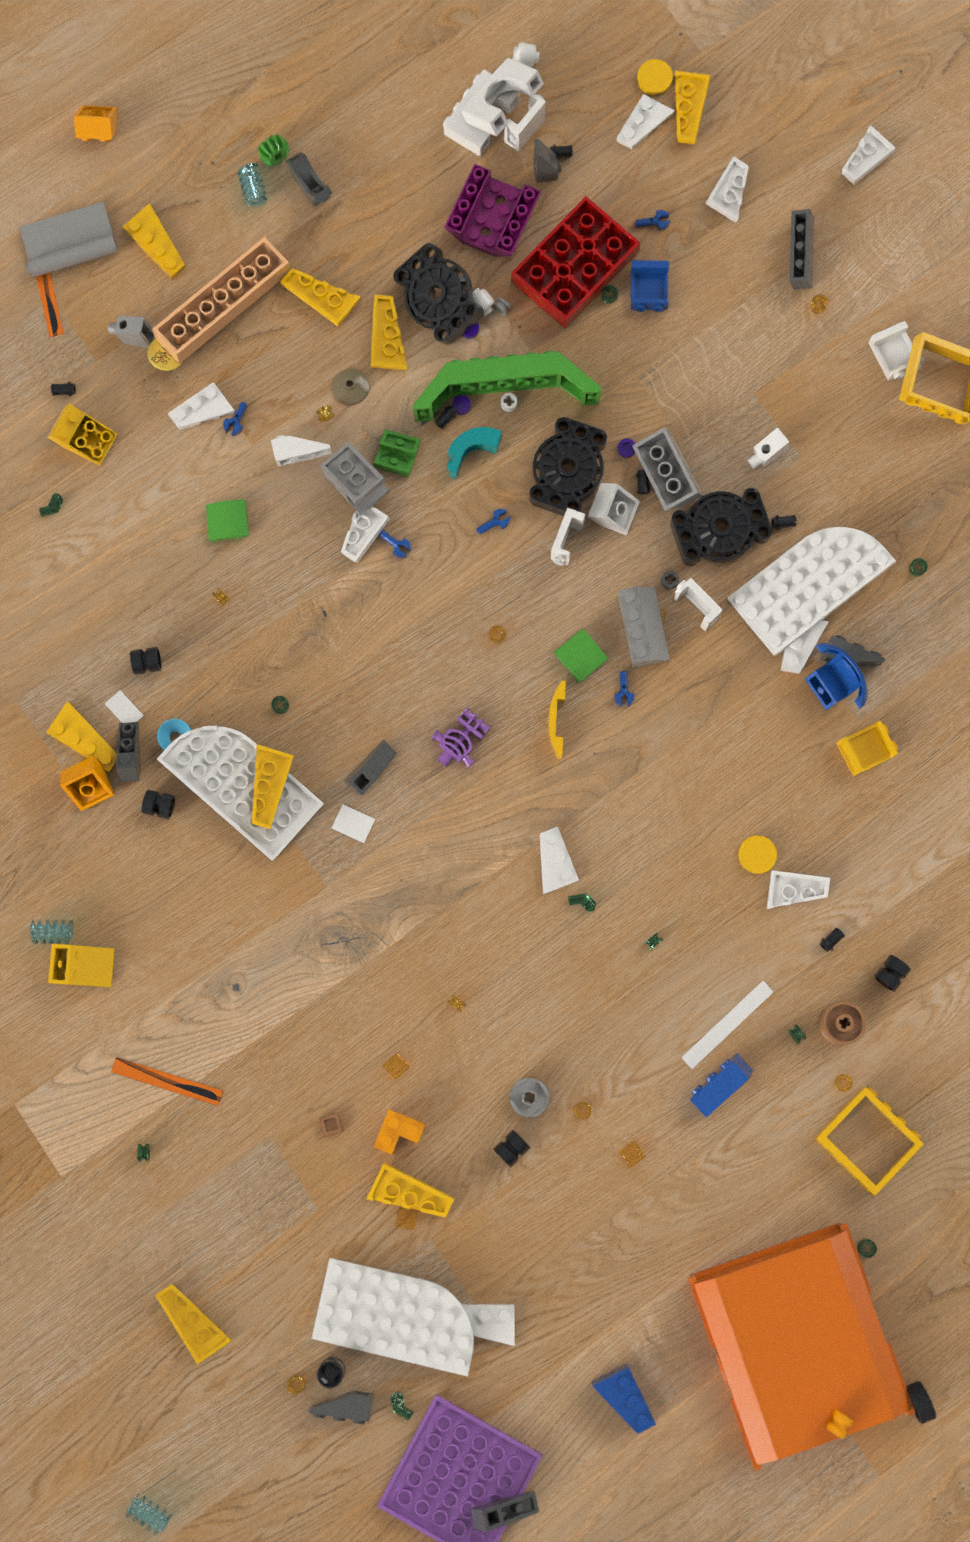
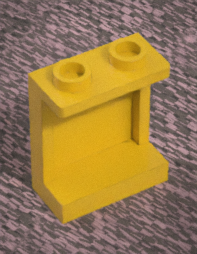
[836,720,898,777]

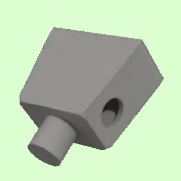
[108,316,155,348]

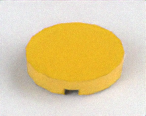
[637,59,673,95]
[738,835,777,874]

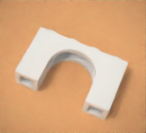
[460,58,544,136]
[443,69,520,157]

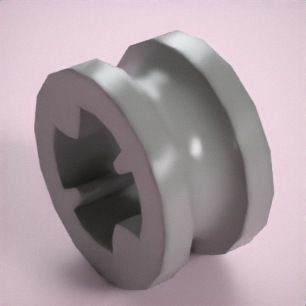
[493,297,511,316]

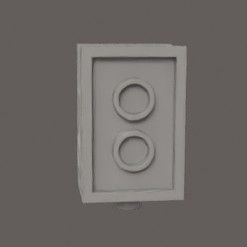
[320,442,390,515]

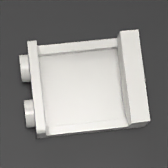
[504,94,546,152]
[868,321,925,381]
[551,508,585,566]
[674,578,723,632]

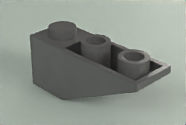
[820,635,885,666]
[116,722,141,782]
[343,740,397,796]
[309,1390,374,1424]

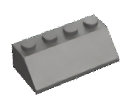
[633,427,703,512]
[618,586,670,668]

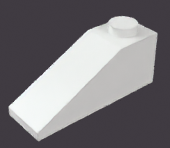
[271,435,332,467]

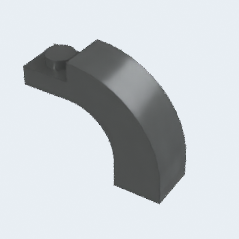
[285,152,333,206]

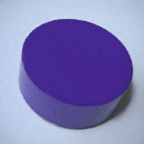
[463,323,479,339]
[452,395,471,415]
[617,438,635,458]

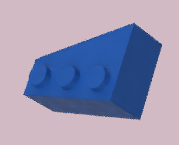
[690,1053,753,1118]
[591,1364,656,1434]

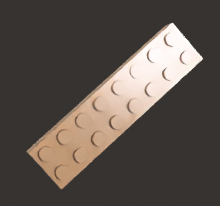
[152,237,290,364]

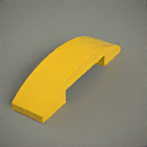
[548,680,566,759]

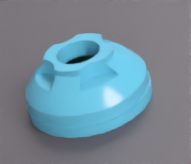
[157,719,191,750]

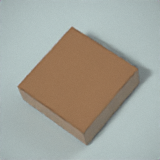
[319,1112,343,1137]

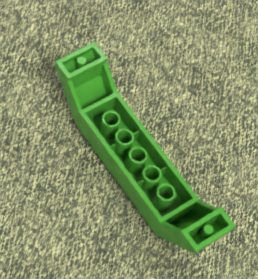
[413,351,601,422]

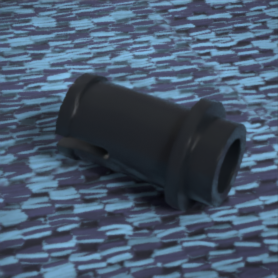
[549,144,573,158]
[51,381,76,397]
[434,405,457,430]
[636,470,650,494]
[772,515,797,530]
[820,928,845,952]

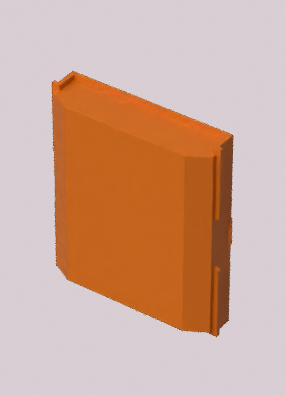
[688,1223,916,1471]

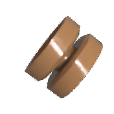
[818,1001,866,1045]

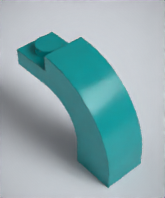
[447,427,502,479]

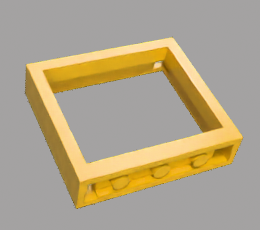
[899,332,970,424]
[814,1087,924,1196]

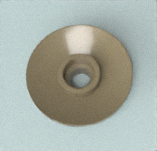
[332,369,369,405]

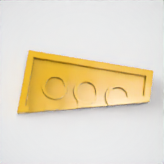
[675,71,711,145]
[123,203,186,279]
[280,268,361,327]
[370,294,408,371]
[46,701,117,773]
[252,744,294,830]
[366,1162,455,1217]
[155,1284,232,1365]

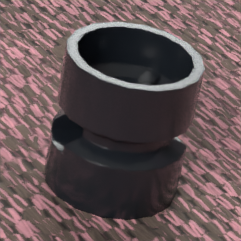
[130,647,162,675]
[141,789,175,820]
[874,955,911,992]
[493,1129,530,1167]
[317,1357,345,1388]

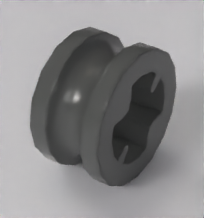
[661,571,679,590]

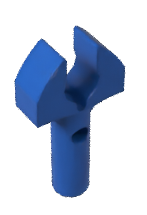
[635,210,670,231]
[223,402,248,436]
[477,509,510,534]
[379,530,411,558]
[614,671,634,707]

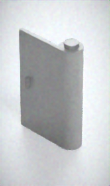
[19,202,119,277]

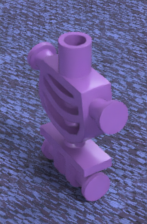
[432,707,492,768]

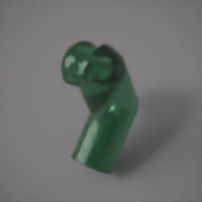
[39,493,63,517]
[568,893,596,912]
[391,1392,413,1421]

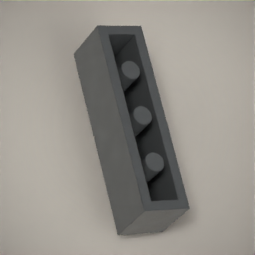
[789,209,814,290]

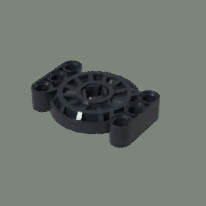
[393,243,484,345]
[529,417,607,516]
[670,488,772,566]

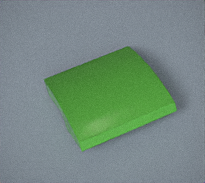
[374,429,421,477]
[206,499,249,542]
[553,628,608,683]

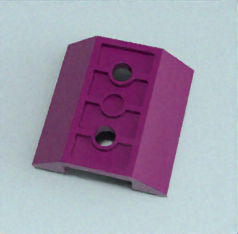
[444,163,541,257]

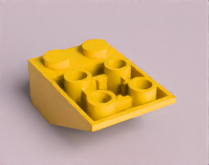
[47,403,118,466]
[48,944,115,987]

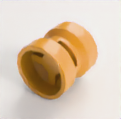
[826,1409,854,1439]

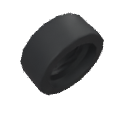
[906,1381,936,1424]

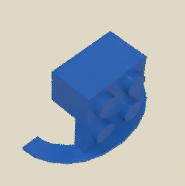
[805,643,868,710]

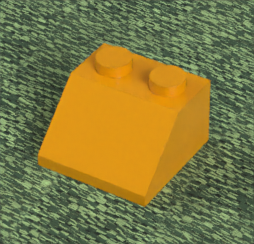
[74,105,118,142]
[60,755,114,811]

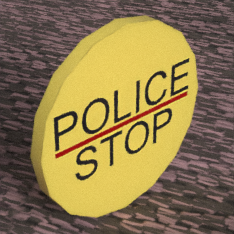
[147,339,182,371]

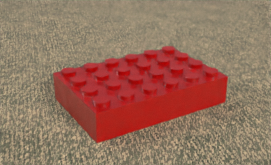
[511,196,641,329]

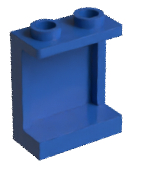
[631,260,669,312]

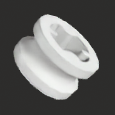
[501,393,517,412]

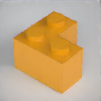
[374,1109,426,1155]

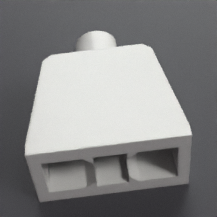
[747,427,789,469]

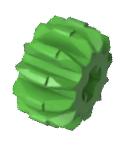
[258,134,290,166]

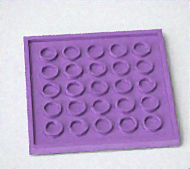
[377,1394,543,1542]

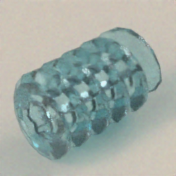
[237,163,268,207]
[30,920,74,944]
[126,1493,173,1536]

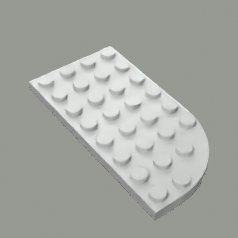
[727,527,896,657]
[157,726,324,861]
[312,1258,474,1376]

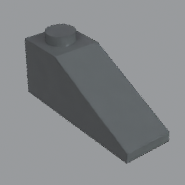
[534,139,561,183]
[471,1491,539,1532]

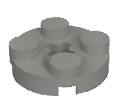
[510,1078,549,1117]

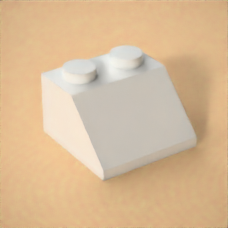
[588,483,640,535]

